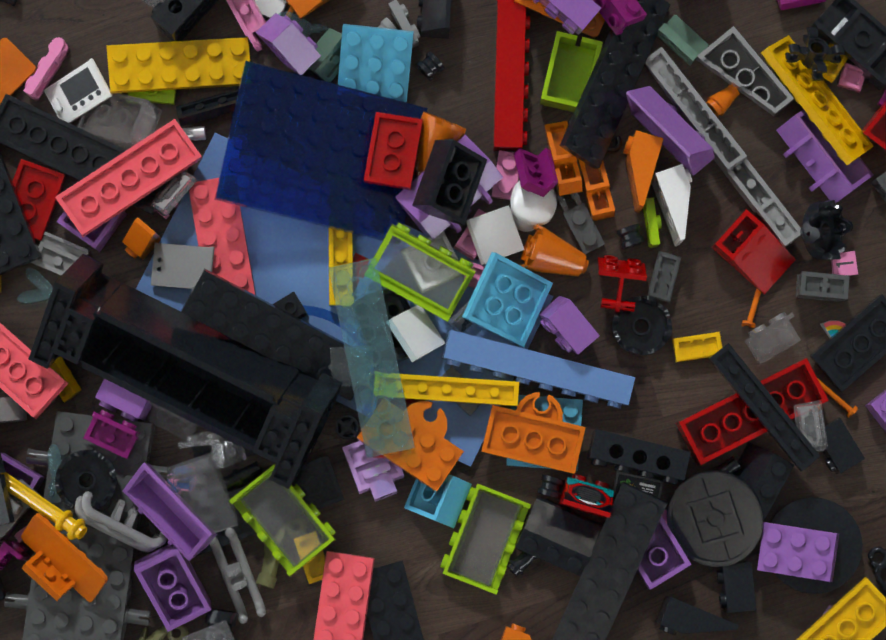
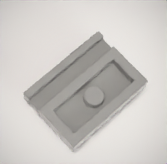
[31,231,90,276]

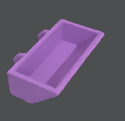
[626,86,715,176]
[776,109,873,203]
[395,135,503,240]
[123,462,217,561]

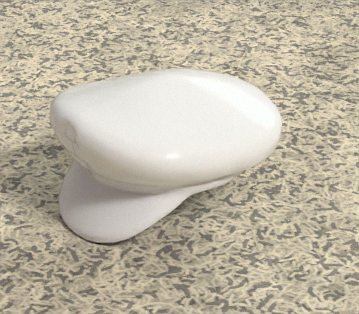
[510,180,557,232]

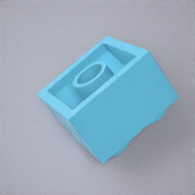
[404,474,472,528]

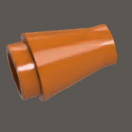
[706,84,739,117]

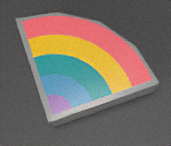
[820,320,846,338]

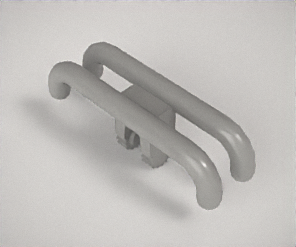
[74,491,168,552]
[210,528,266,624]

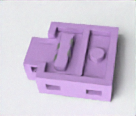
[342,441,404,502]

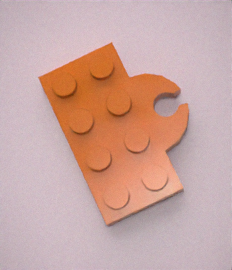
[481,392,586,474]
[357,398,464,492]

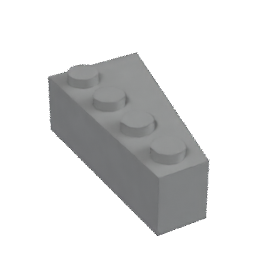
[696,26,794,116]

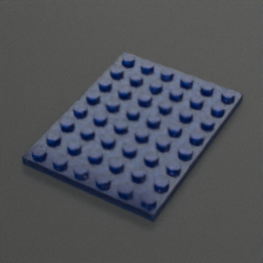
[214,61,428,245]

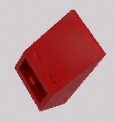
[711,209,796,295]

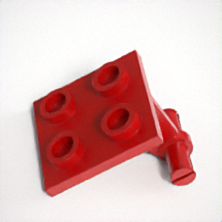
[597,255,647,312]

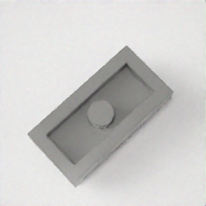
[388,0,420,48]

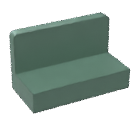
[657,15,709,66]
[308,28,342,85]

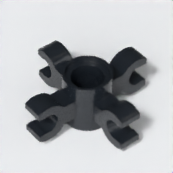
[785,27,845,81]

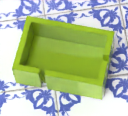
[540,31,603,112]

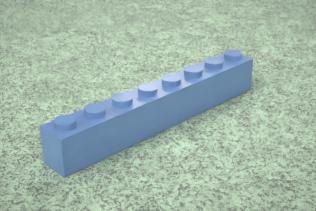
[442,330,635,409]

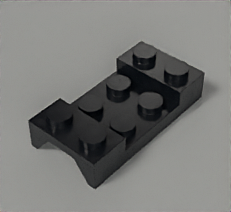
[811,0,886,91]

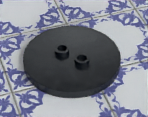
[667,470,764,567]
[771,497,863,594]

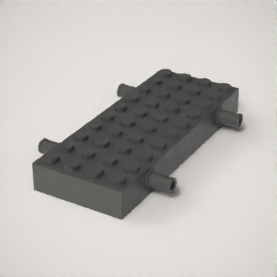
[4,411,171,640]

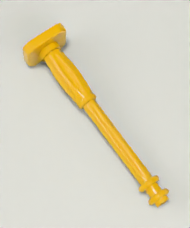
[1,472,87,540]

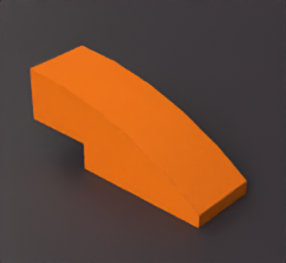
[544,121,583,196]
[577,158,615,221]

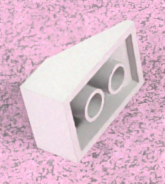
[651,164,692,246]

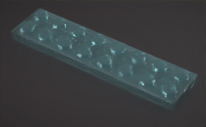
[329,258,415,458]

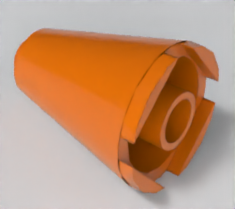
[415,112,466,176]
[520,224,589,277]

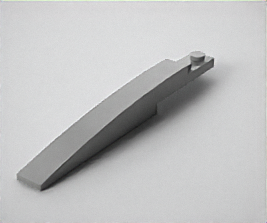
[645,47,801,248]

